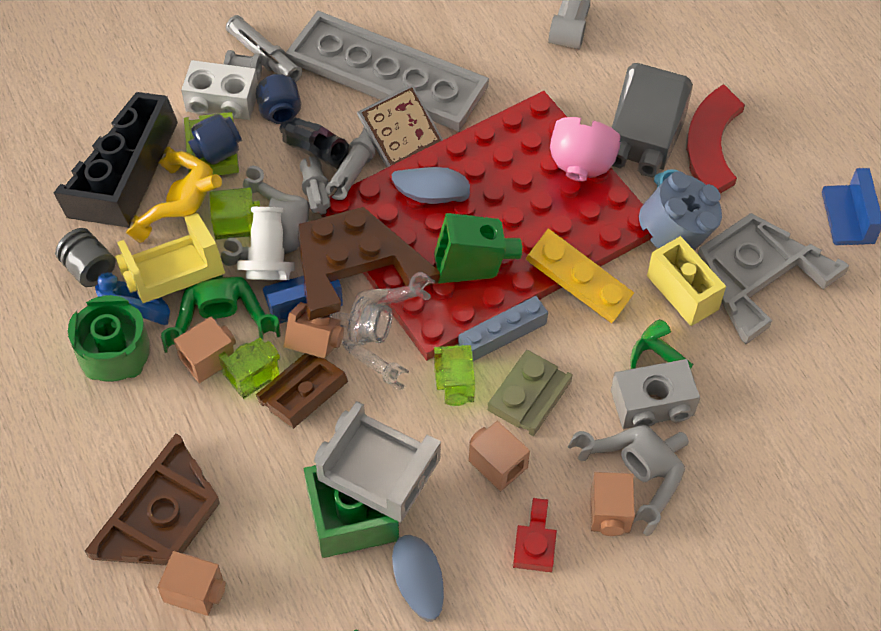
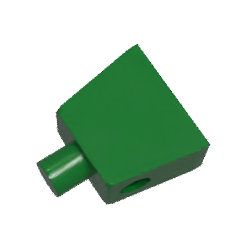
[434,213,522,283]

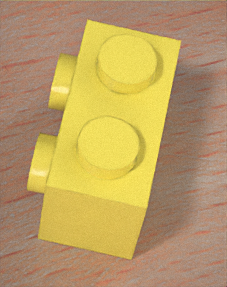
[647,236,726,326]

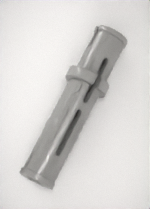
[226,15,302,82]
[326,128,375,200]

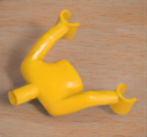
[126,146,222,243]

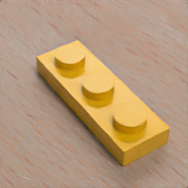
[525,228,635,323]

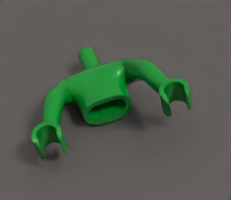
[161,275,281,353]

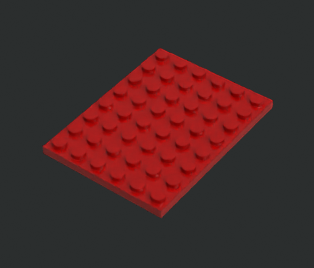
[319,91,653,361]

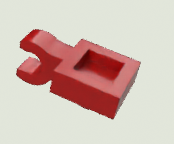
[513,498,557,573]

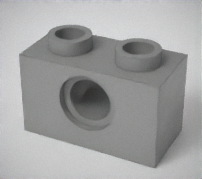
[611,359,700,429]

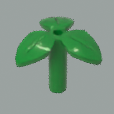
[630,319,694,369]

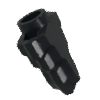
[279,117,350,170]

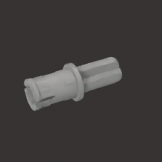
[300,156,331,215]

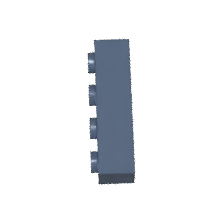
[458,296,548,363]

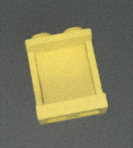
[115,212,225,303]

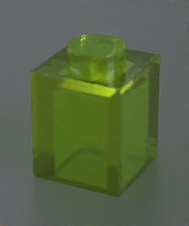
[209,187,261,240]

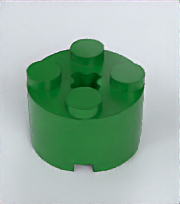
[68,295,150,382]

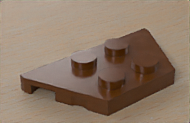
[85,433,220,565]

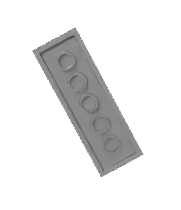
[286,11,489,132]

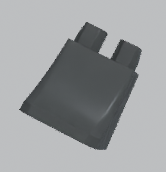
[612,63,693,178]

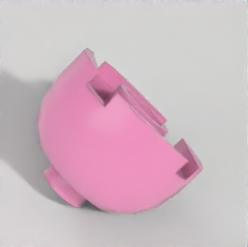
[550,117,621,181]

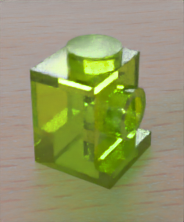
[218,337,280,399]
[434,345,475,406]

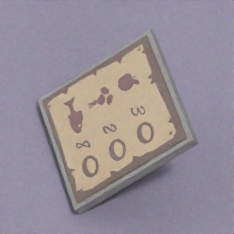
[357,84,443,168]

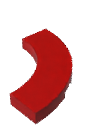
[686,84,745,193]

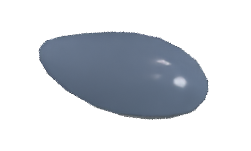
[392,167,470,204]
[392,535,444,622]

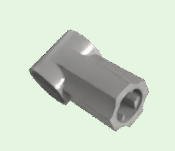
[548,0,591,50]

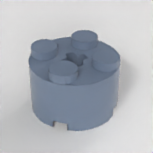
[639,171,722,250]

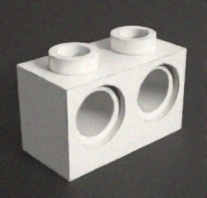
[181,60,258,120]

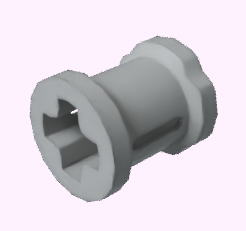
[224,50,262,83]

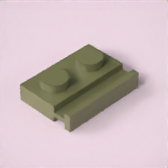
[487,349,573,437]

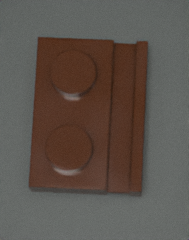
[255,353,348,429]

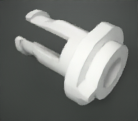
[237,207,295,280]

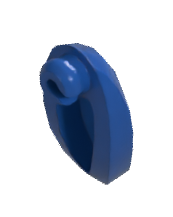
[95,273,170,326]

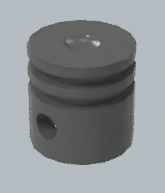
[55,228,116,287]

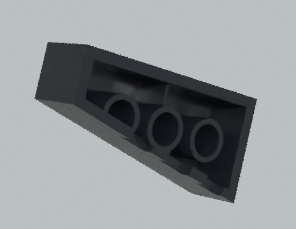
[53,92,178,228]

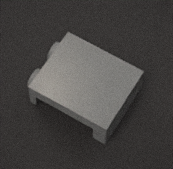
[314,401,441,523]

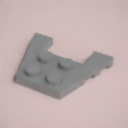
[698,213,849,344]

